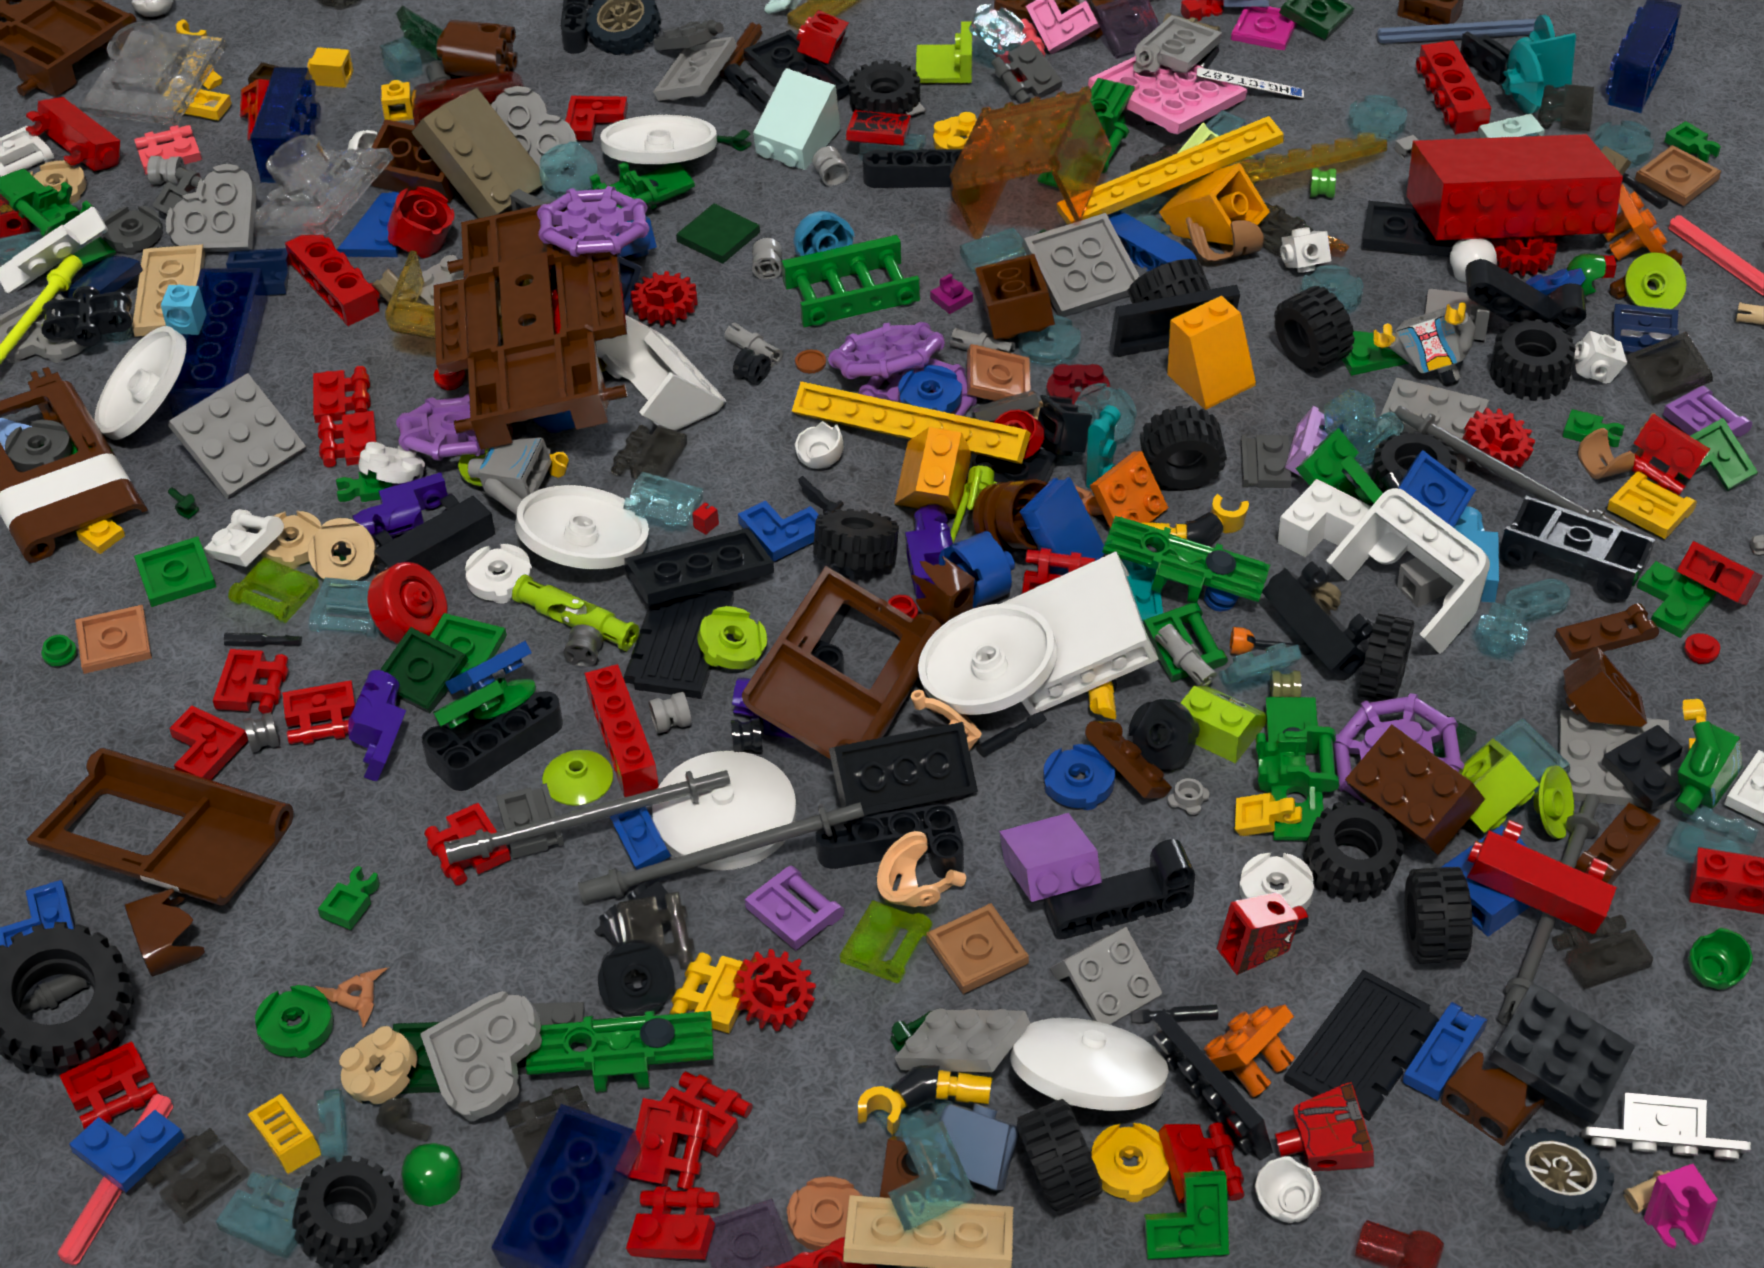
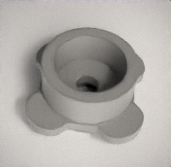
[1133,44,1162,73]
[1167,778,1210,815]

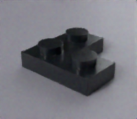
[1601,725,1683,811]

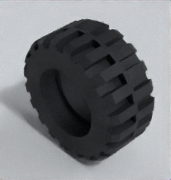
[0,922,134,1076]

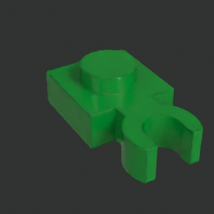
[1664,121,1721,163]
[1563,409,1625,447]
[336,471,393,502]
[318,866,380,930]

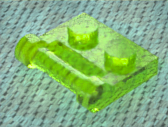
[228,557,319,623]
[840,900,933,984]

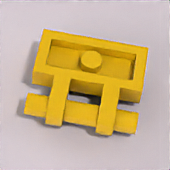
[669,952,757,1034]

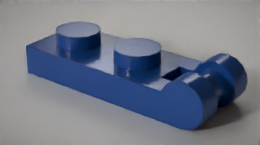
[1403,1002,1488,1100]

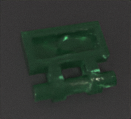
[396,5,443,61]

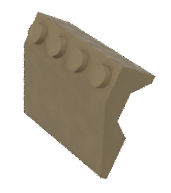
[412,88,550,218]

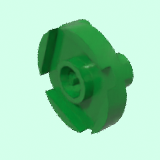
[255,985,334,1058]

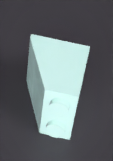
[753,68,841,170]

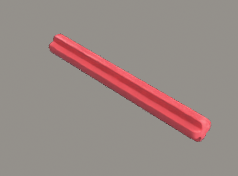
[1669,215,1764,297]
[58,1094,173,1265]

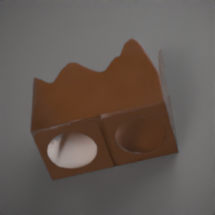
[911,555,975,625]
[125,888,205,977]
[1442,1051,1545,1146]

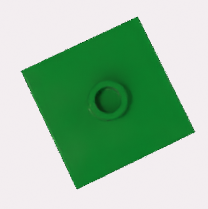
[1340,455,1383,505]

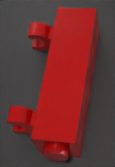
[26,97,120,171]
[1466,820,1617,934]

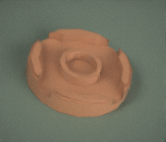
[787,1176,863,1251]

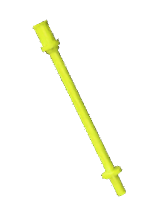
[0,254,83,365]

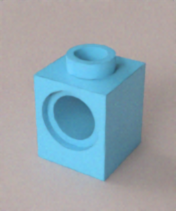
[160,285,206,335]

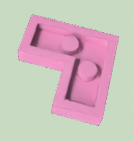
[1026,0,1100,54]

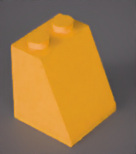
[1159,162,1270,245]
[1167,296,1256,410]
[894,427,972,515]

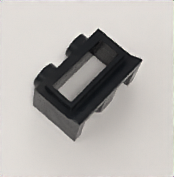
[1038,395,1092,456]

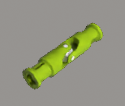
[512,574,640,652]

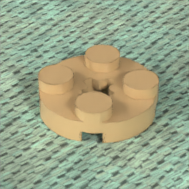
[30,161,87,204]
[258,511,321,570]
[308,518,377,585]
[339,1026,417,1104]

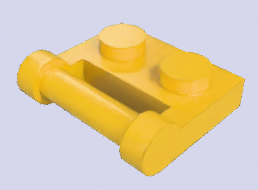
[1607,471,1697,539]

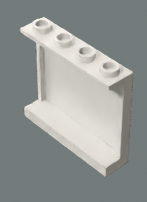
[1001,552,1159,715]

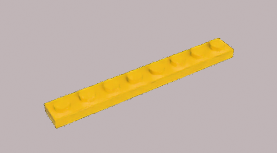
[1057,116,1284,225]
[792,381,1031,464]

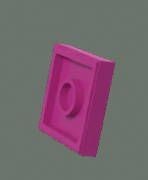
[1231,6,1297,51]

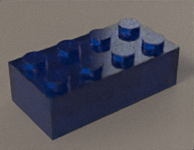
[1605,0,1682,113]
[250,67,321,183]
[491,1104,641,1268]

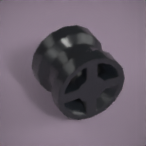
[733,347,771,385]
[731,717,763,753]

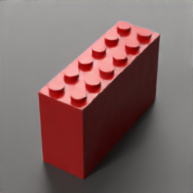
[1406,134,1623,240]

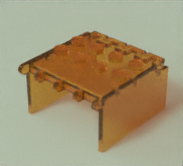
[949,86,1112,240]

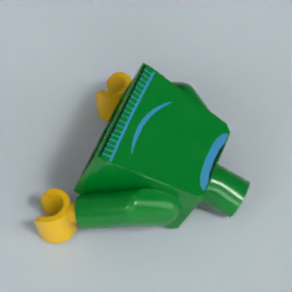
[1674,699,1743,815]

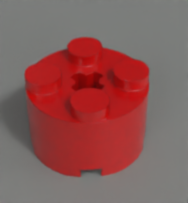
[387,186,454,258]

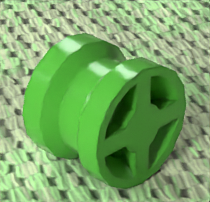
[1310,168,1336,198]

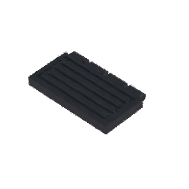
[1110,285,1241,357]
[623,589,734,699]
[1284,970,1439,1121]

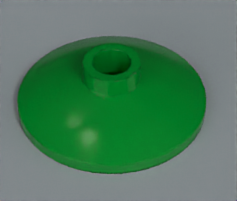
[471,678,536,719]

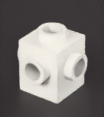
[1280,227,1331,273]
[1574,331,1627,383]

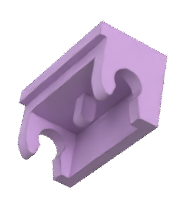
[1285,406,1337,477]

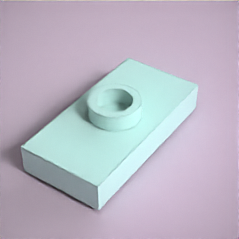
[1478,113,1545,138]

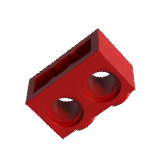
[796,10,849,64]
[1677,541,1763,606]
[1689,847,1764,914]

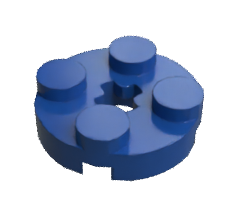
[898,365,962,413]
[1043,744,1115,810]

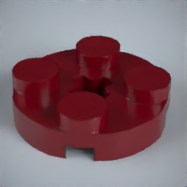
[1047,364,1110,414]

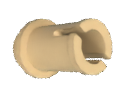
[1736,302,1764,325]
[1624,1170,1670,1214]

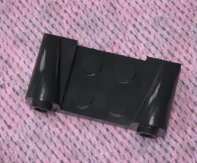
[1500,495,1655,600]

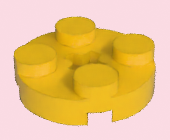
[933,112,990,157]
[1092,1123,1169,1202]

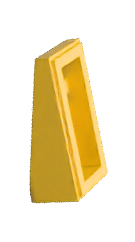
[247,1093,322,1174]

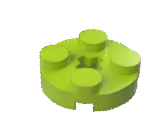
[697,606,767,669]

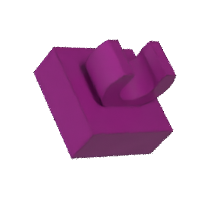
[930,274,973,314]

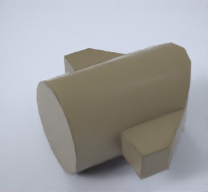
[372,268,414,311]

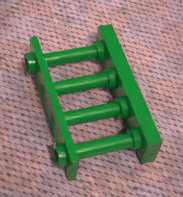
[782,235,920,328]

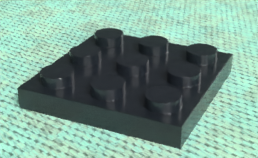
[1488,983,1635,1125]

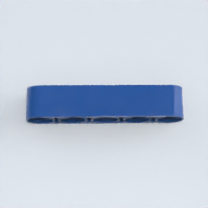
[1107,210,1197,271]

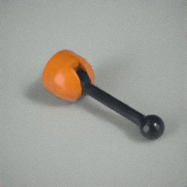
[1230,627,1313,655]

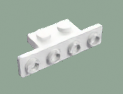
[0,207,108,294]
[1581,1093,1751,1160]

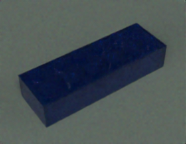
[167,268,268,418]

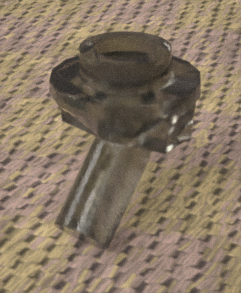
[376,1097,431,1141]

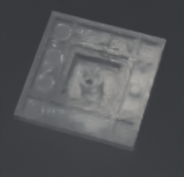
[79,22,227,126]
[253,134,394,236]

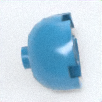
[793,211,855,257]

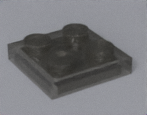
[1626,331,1713,405]

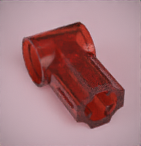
[1355,1220,1444,1268]

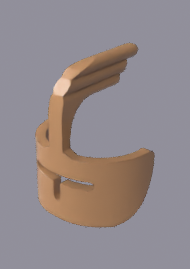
[1186,217,1263,262]
[1578,413,1656,479]

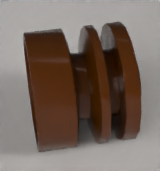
[972,479,1047,551]

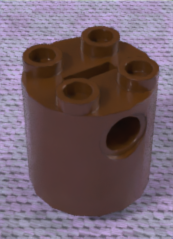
[437,20,517,82]

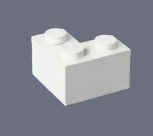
[1278,479,1372,557]

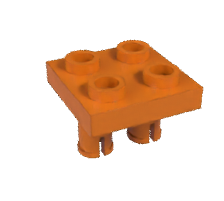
[1603,184,1668,261]
[1085,451,1169,528]
[1204,1004,1295,1097]

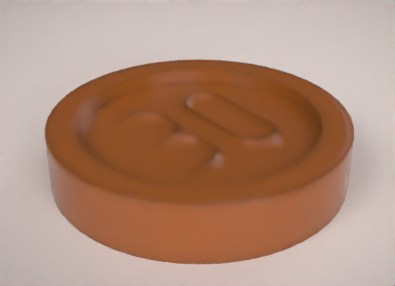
[795,349,826,373]

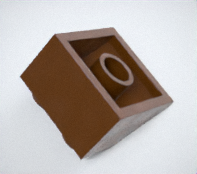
[1563,646,1647,727]

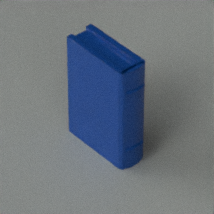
[1020,477,1105,575]

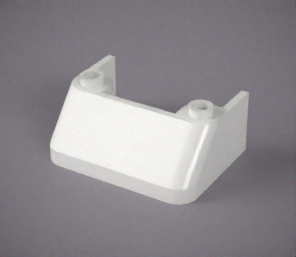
[596,315,726,432]
[1326,488,1490,654]

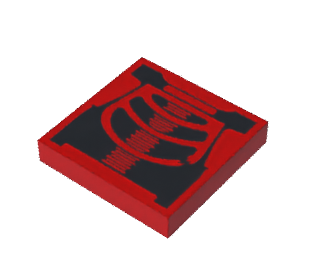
[846,110,911,146]

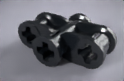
[41,286,132,347]

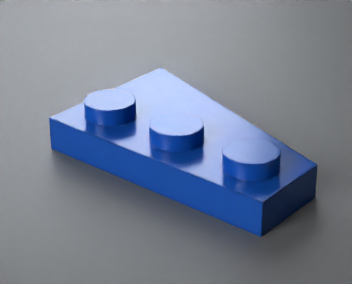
[337,192,400,257]

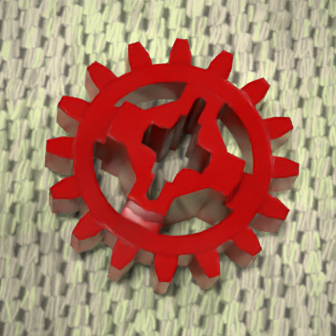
[1490,236,1557,276]
[631,271,698,325]
[1463,408,1535,468]
[732,949,816,1031]

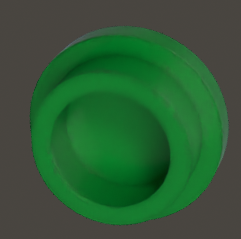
[41,634,77,666]

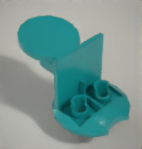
[1502,14,1576,114]

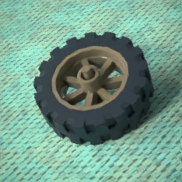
[587,0,662,55]
[1499,1128,1614,1230]

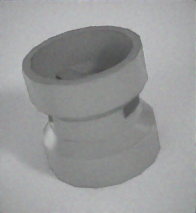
[812,146,849,187]
[147,156,185,185]
[752,238,782,279]
[648,692,692,734]

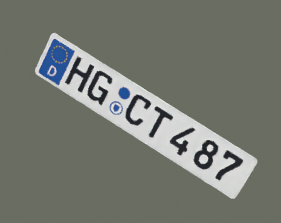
[1197,67,1304,98]

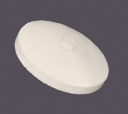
[601,115,717,165]
[95,326,186,440]
[515,485,649,569]
[918,604,1057,715]
[652,751,796,870]
[1010,1018,1168,1111]

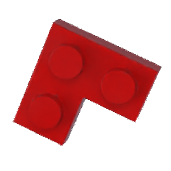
[240,79,273,141]
[565,96,628,140]
[169,705,248,780]

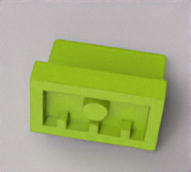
[916,21,972,83]

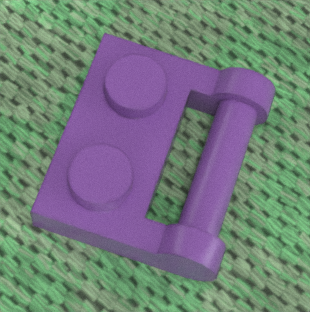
[1663,386,1752,437]
[745,866,845,950]

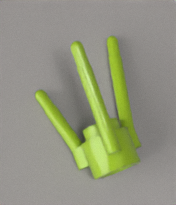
[950,466,998,542]

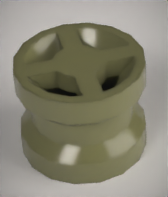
[1270,670,1301,697]

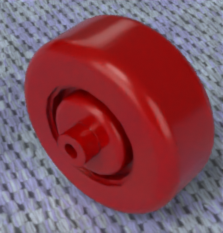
[367,562,448,644]

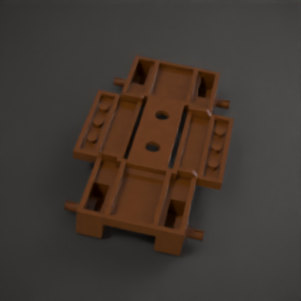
[0,0,138,97]
[433,203,628,450]

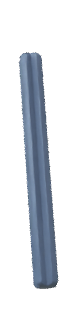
[1377,19,1536,44]

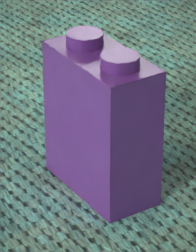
[999,813,1102,902]

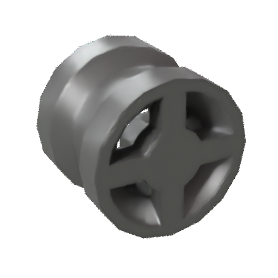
[563,624,603,667]
[243,712,280,753]

